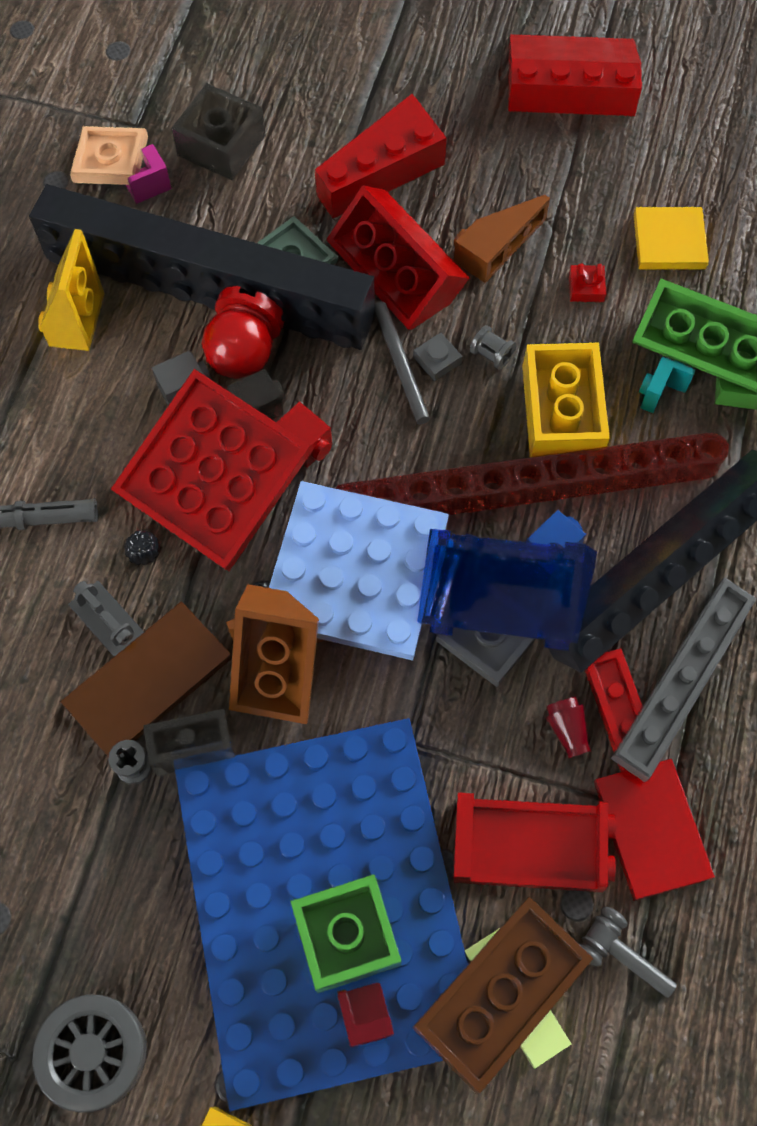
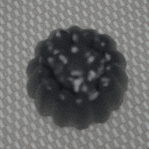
[124,530,161,565]

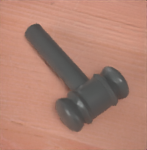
[579,907,677,998]

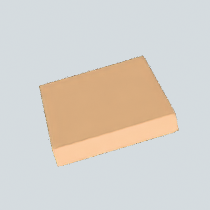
[70,126,148,185]

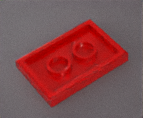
[594,759,715,901]

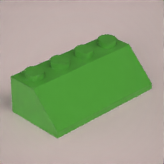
[632,279,757,392]

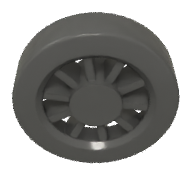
[32,994,147,1112]

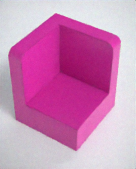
[126,144,172,204]

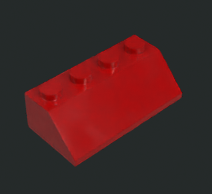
[326,185,470,330]

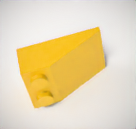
[38,229,105,351]

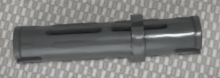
[0,498,98,530]

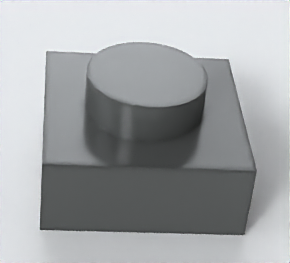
[413,333,463,381]

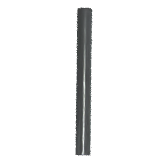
[375,302,430,425]

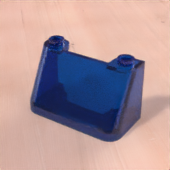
[417,529,597,651]

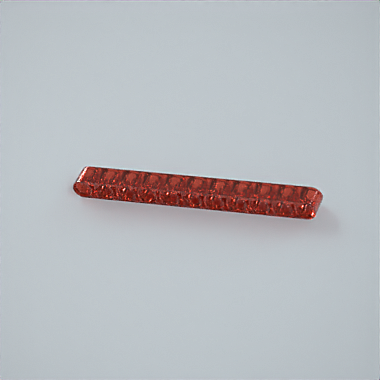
[335,433,729,515]

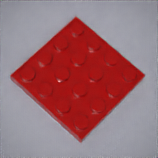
[111,369,314,572]

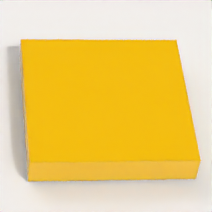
[634,207,709,270]

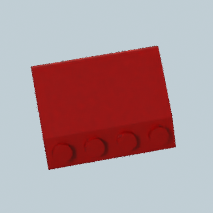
[508,34,642,116]

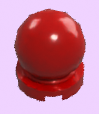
[202,286,284,379]

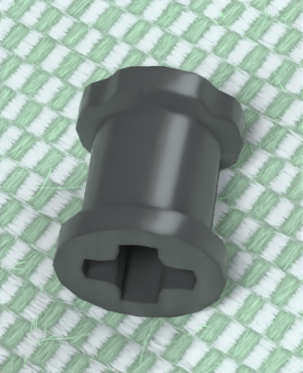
[470,325,516,370]
[108,740,151,784]

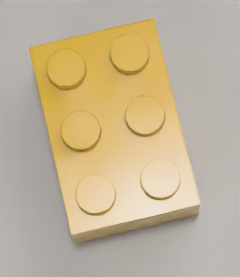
[522,343,610,461]

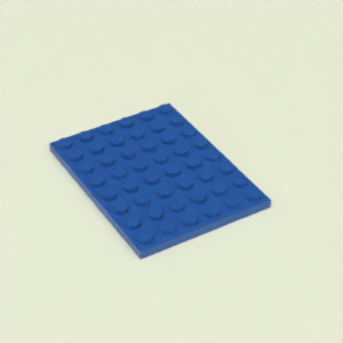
[175,718,468,1111]

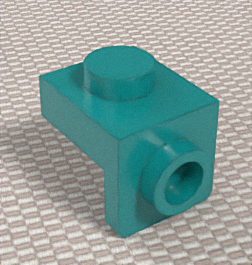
[639,356,695,413]

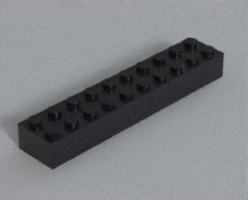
[29,184,375,350]

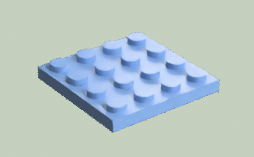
[269,481,449,661]

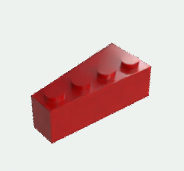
[315,93,447,218]

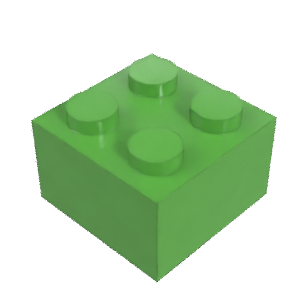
[290,874,402,994]

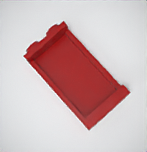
[454,792,616,892]

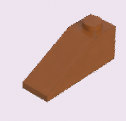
[453,195,550,283]

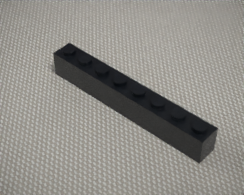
[539,449,757,673]

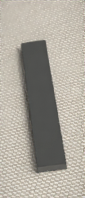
[611,577,757,782]

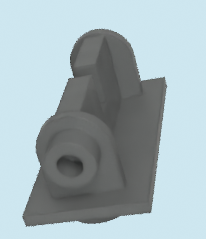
[68,581,144,657]

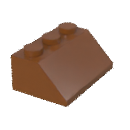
[229,584,319,724]

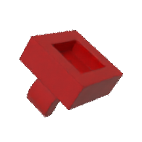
[569,264,606,302]

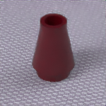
[546,696,591,759]

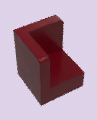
[337,983,394,1048]

